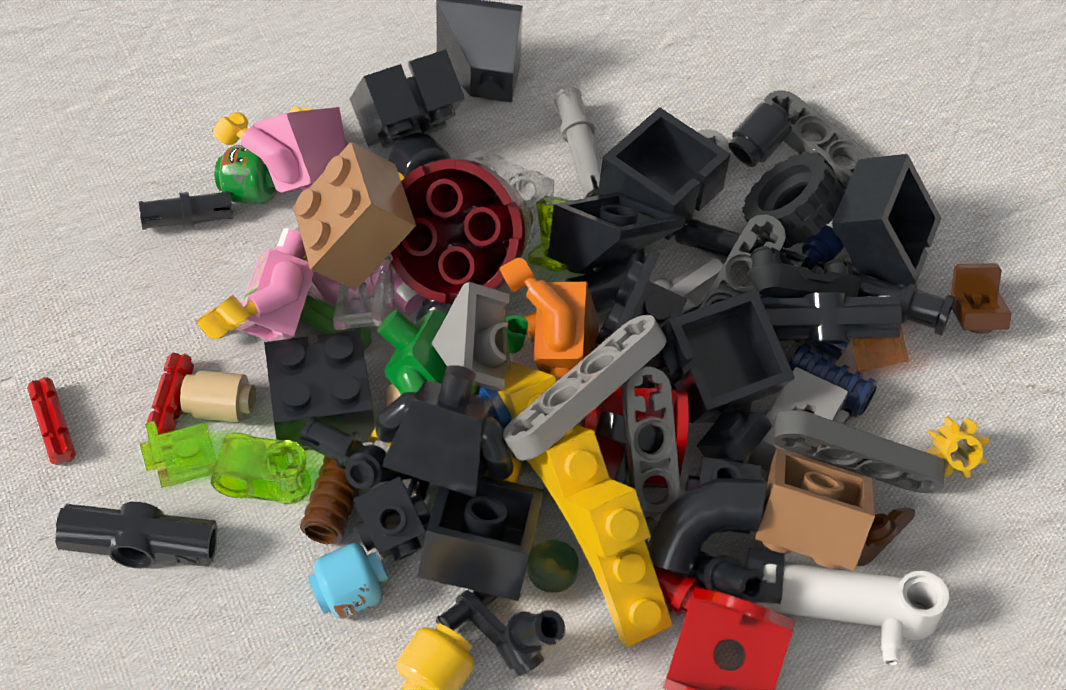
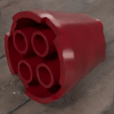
[390,159,533,303]

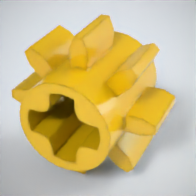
[925,416,990,478]

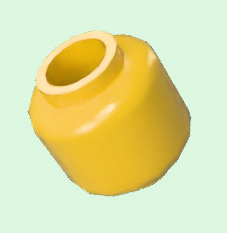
[396,623,475,690]

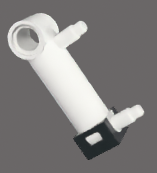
[744,548,949,665]

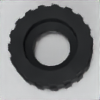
[742,151,846,249]

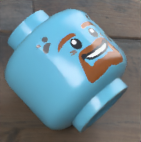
[308,543,389,619]

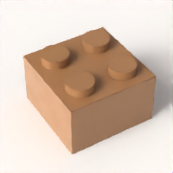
[293,142,416,290]
[755,448,875,571]

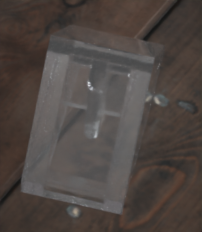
[333,256,396,333]

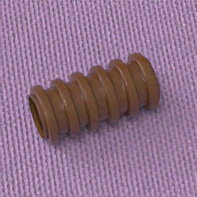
[299,456,359,544]

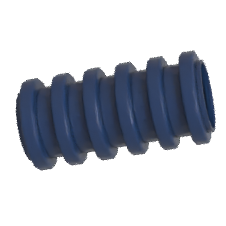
[789,344,877,418]

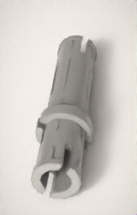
[554,87,602,198]

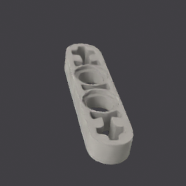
[503,315,666,460]

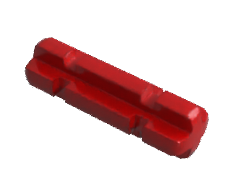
[145,352,194,441]
[27,377,76,465]

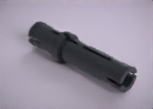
[675,218,811,269]

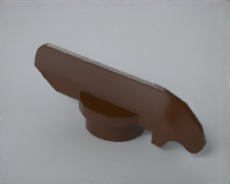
[857,507,915,566]

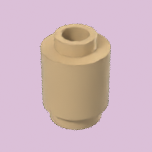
[180,371,256,423]

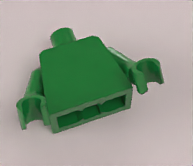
[377,310,529,397]

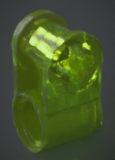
[210,433,311,504]

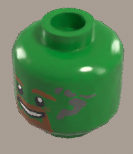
[214,145,277,204]

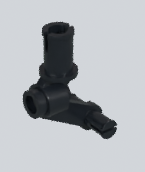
[299,416,430,500]
[436,590,565,676]

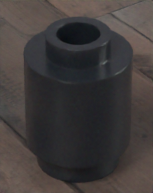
[729,102,792,167]

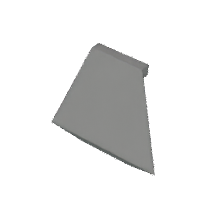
[432,282,511,391]

